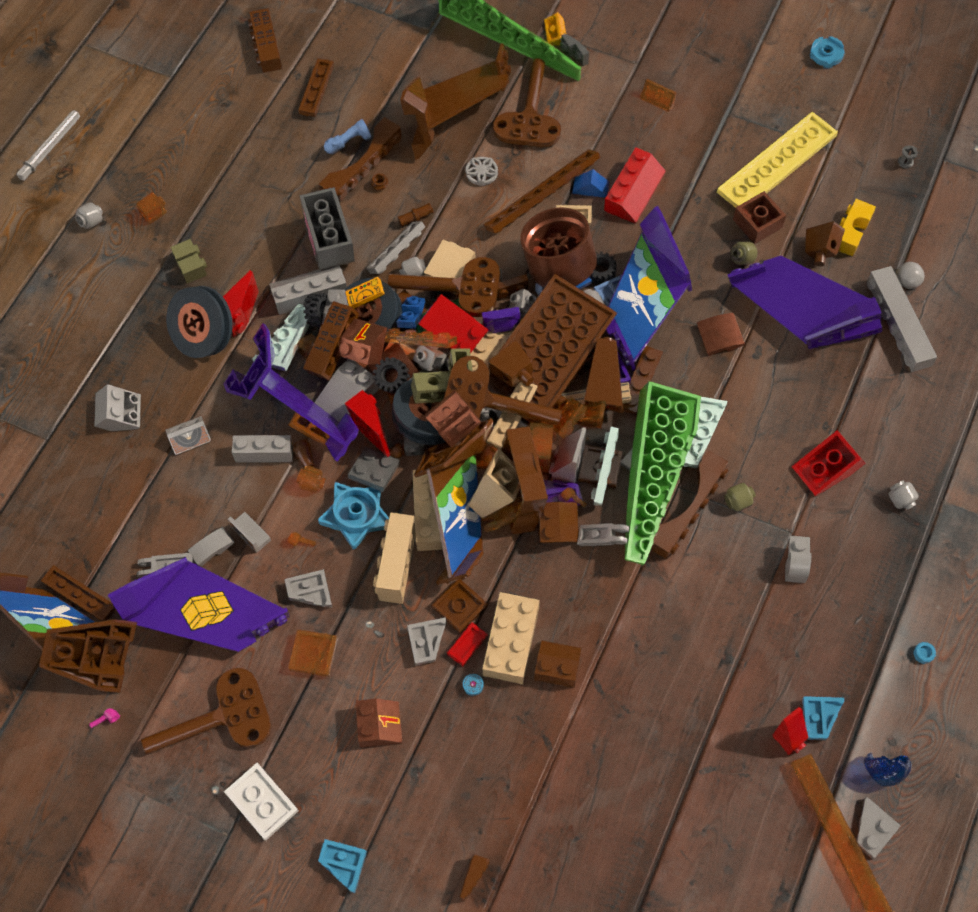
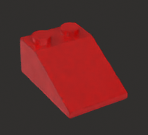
[223,270,259,337]
[418,294,488,353]
[345,390,390,457]
[792,430,866,496]

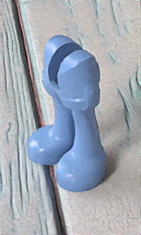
[324,119,372,154]

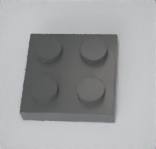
[348,447,400,492]

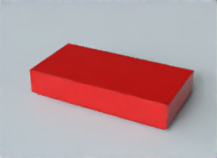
[447,622,488,667]

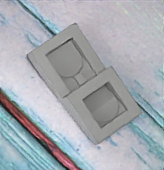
[188,527,234,566]

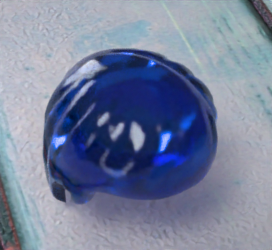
[864,753,912,787]

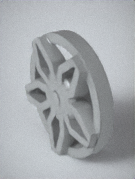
[466,157,498,186]

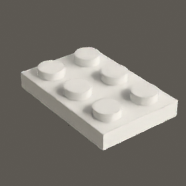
[224,763,298,841]

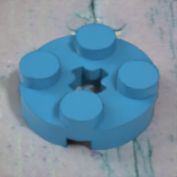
[810,36,845,69]

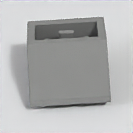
[95,384,141,431]

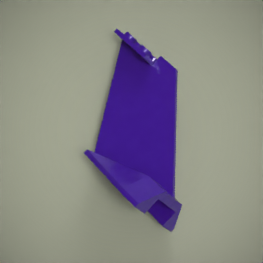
[727,256,882,349]
[223,323,359,461]

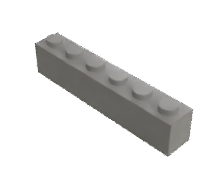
[867,266,937,372]

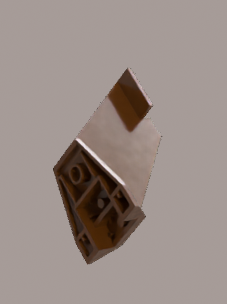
[400,43,511,160]

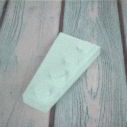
[252,304,309,371]
[684,397,727,468]
[591,427,619,507]

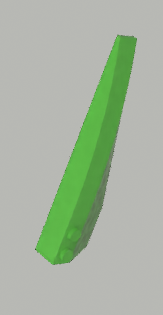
[439,0,581,81]
[625,381,701,565]

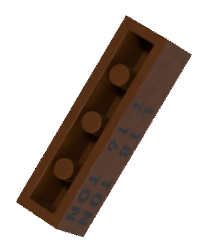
[248,8,282,73]
[303,301,359,381]

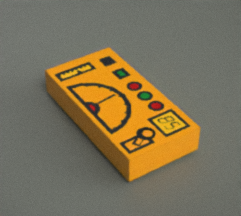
[345,277,385,308]

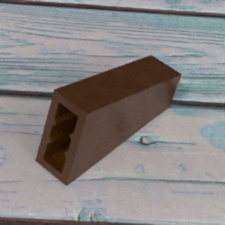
[584,337,624,413]

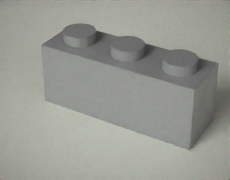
[232,435,294,463]

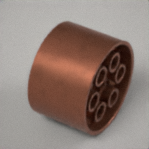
[520,207,597,288]

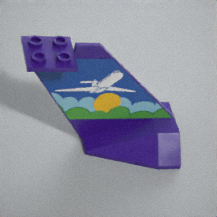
[607,206,692,371]

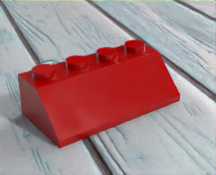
[604,147,665,224]

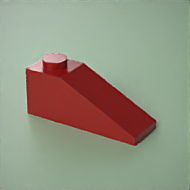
[772,707,809,755]

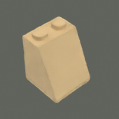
[469,449,520,518]

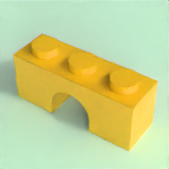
[838,199,876,257]

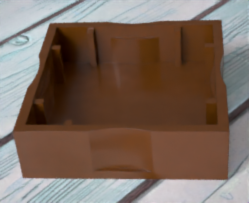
[501,426,548,534]

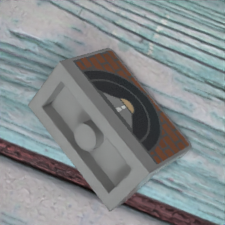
[166,416,211,455]
[228,512,271,553]

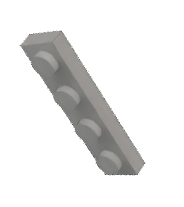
[366,221,425,274]

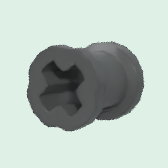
[898,145,918,169]

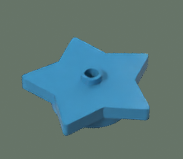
[318,482,389,549]

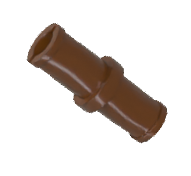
[397,203,434,227]

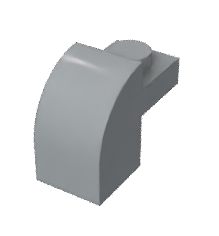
[785,536,811,583]

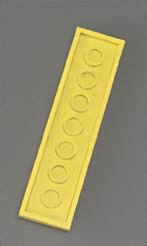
[717,112,838,208]

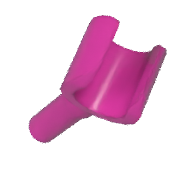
[89,708,120,728]

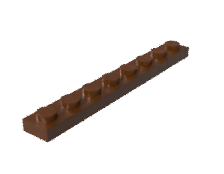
[483,149,600,233]

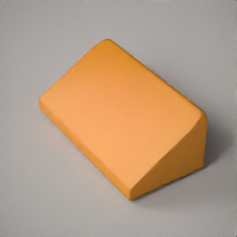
[544,13,566,46]

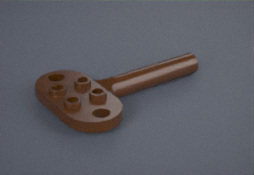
[493,58,561,147]
[388,257,500,317]
[444,356,561,425]
[141,668,272,754]

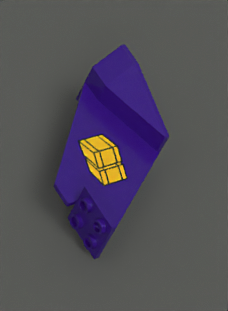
[108,557,290,652]

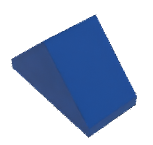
[573,169,609,198]

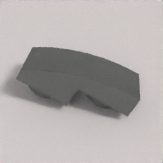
[560,33,589,66]

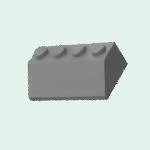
[269,266,347,315]

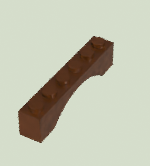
[318,117,402,202]
[651,450,729,559]

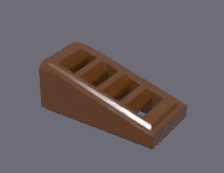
[459,854,490,902]

